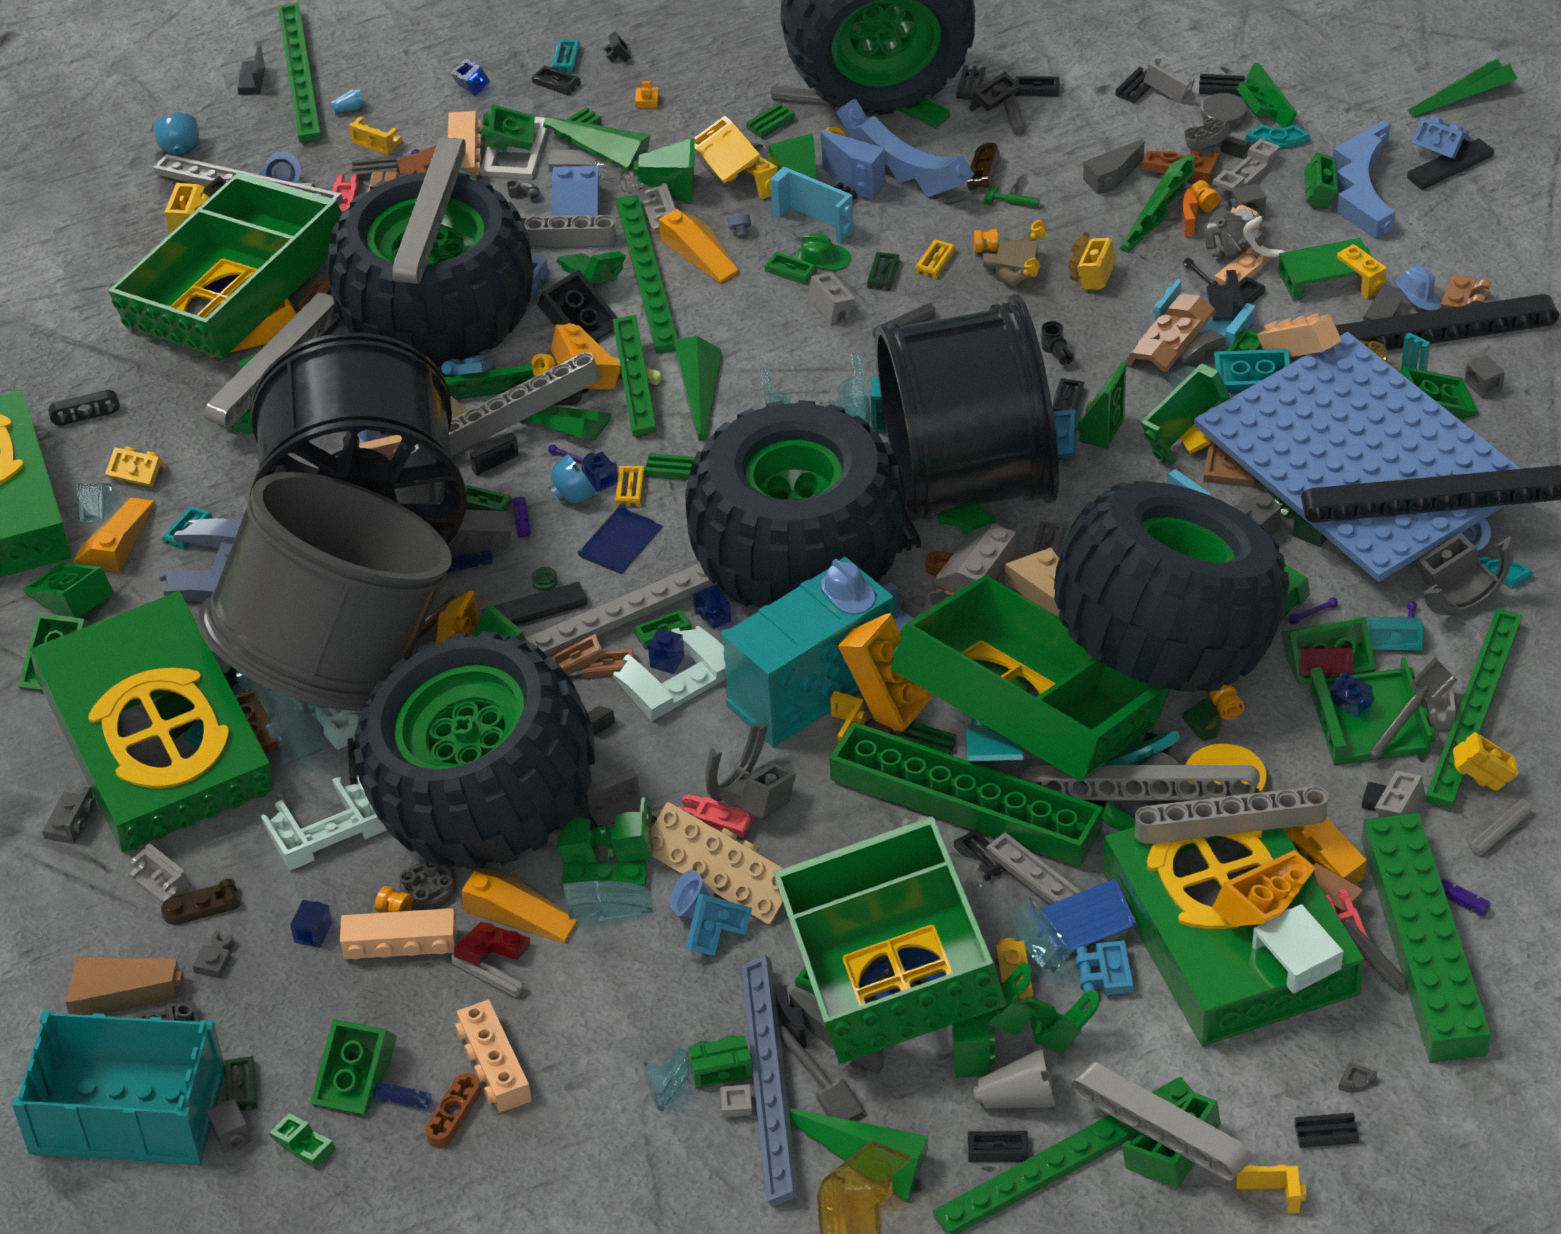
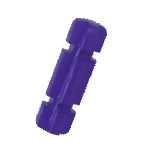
[512,496,531,538]
[1441,879,1491,916]

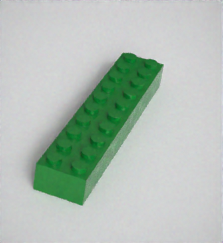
[829,722,1103,867]
[1361,813,1491,1063]

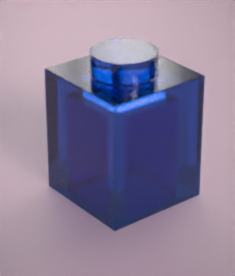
[648,628,685,674]
[290,900,332,948]

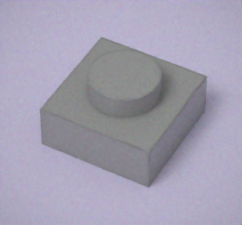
[720,1084,752,1118]

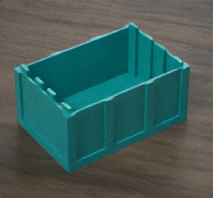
[720,557,894,748]
[12,1010,225,1165]

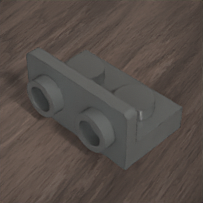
[42,786,96,844]

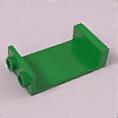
[1278,238,1371,301]
[1140,363,1230,464]

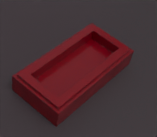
[1298,648,1353,676]

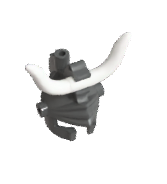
[1206,207,1286,258]

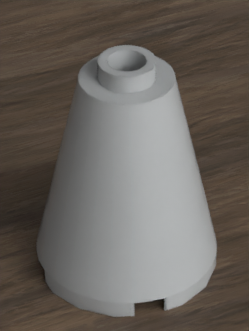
[973,1049,1058,1108]

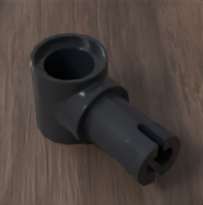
[1041,321,1074,365]

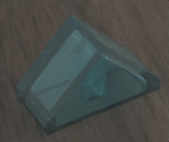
[78,483,112,522]

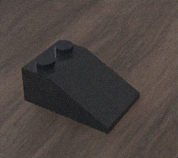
[537,269,618,341]

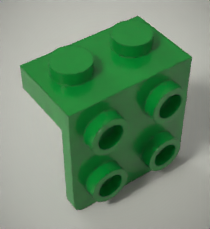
[556,251,626,285]

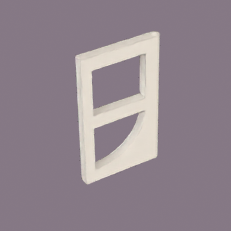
[480,117,548,179]

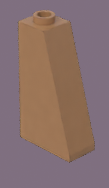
[65,957,184,1015]

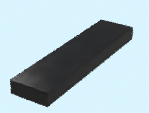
[1407,138,1494,190]
[481,582,588,625]

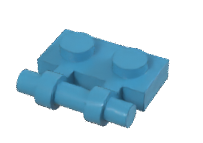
[442,354,494,375]
[1075,941,1133,995]

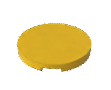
[1186,744,1267,792]

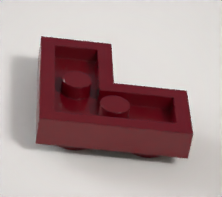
[454,922,530,965]

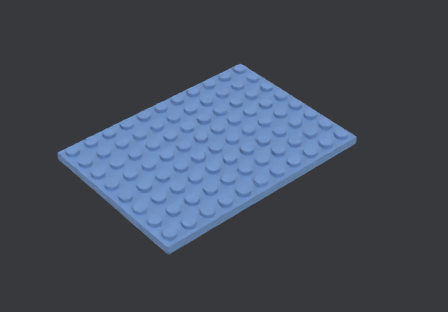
[1194,332,1521,582]

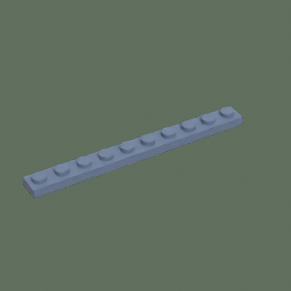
[741,955,799,1207]

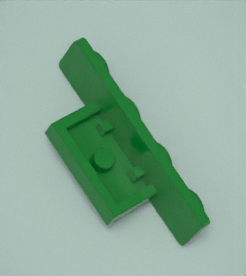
[1237,62,1297,128]

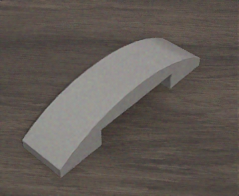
[1212,139,1280,191]

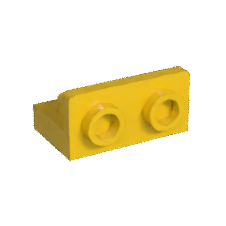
[105,447,167,488]

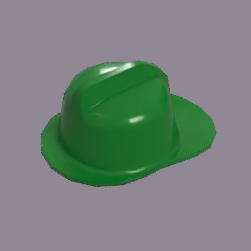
[795,233,851,271]

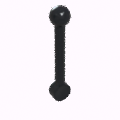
[1184,258,1218,286]

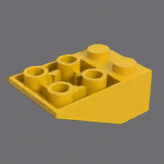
[693,116,761,184]
[165,183,209,234]

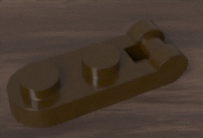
[967,142,1000,190]
[161,878,241,925]

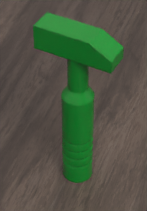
[984,186,1040,207]

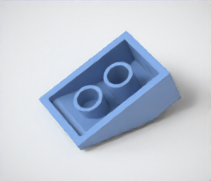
[821,130,885,200]
[552,165,601,216]

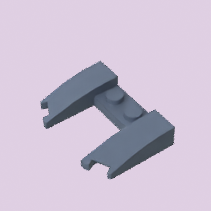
[159,518,242,603]

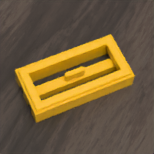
[915,239,956,279]
[615,466,645,507]

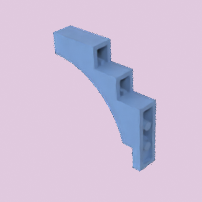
[836,99,974,197]
[1333,120,1395,239]

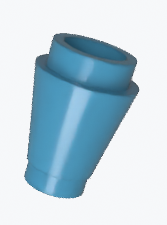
[331,89,365,114]

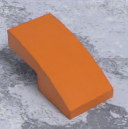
[1182,188,1198,238]

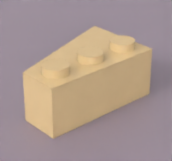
[1005,548,1060,617]

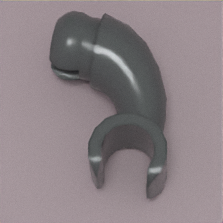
[507,180,540,201]

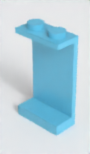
[770,167,854,243]
[1153,279,1255,350]

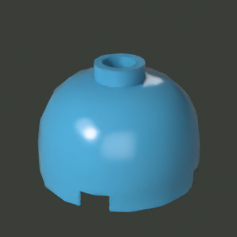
[154,113,199,156]
[550,454,598,504]

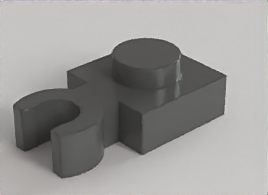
[193,931,234,978]

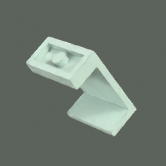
[1252,904,1343,994]

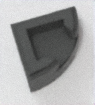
[1338,1062,1377,1092]

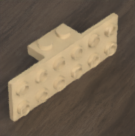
[650,802,784,925]

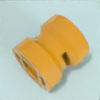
[1190,180,1221,212]
[973,229,999,253]
[1210,684,1245,720]
[375,885,413,913]

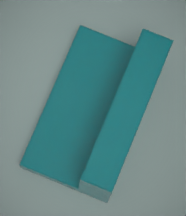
[1367,617,1423,650]

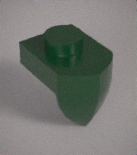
[1182,699,1222,740]

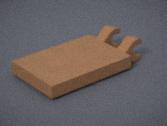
[1203,440,1255,487]

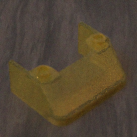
[817,1140,911,1234]

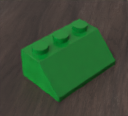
[1281,617,1376,685]

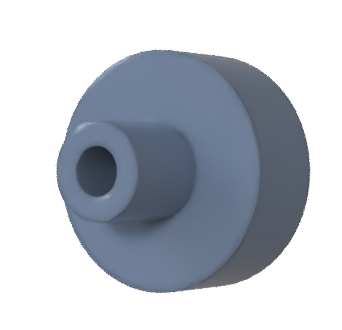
[727,214,752,237]

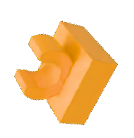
[635,81,659,109]

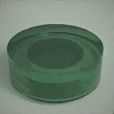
[532,567,558,591]

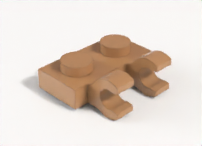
[1440,274,1491,309]

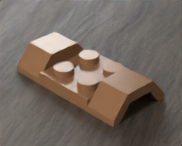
[1126,293,1216,372]

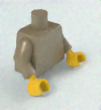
[983,220,1047,288]

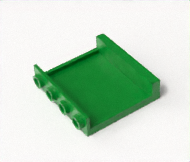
[1309,657,1435,765]

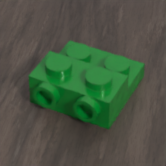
[480,104,535,151]

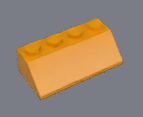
[838,613,932,731]

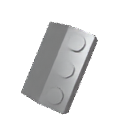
[933,523,1016,593]

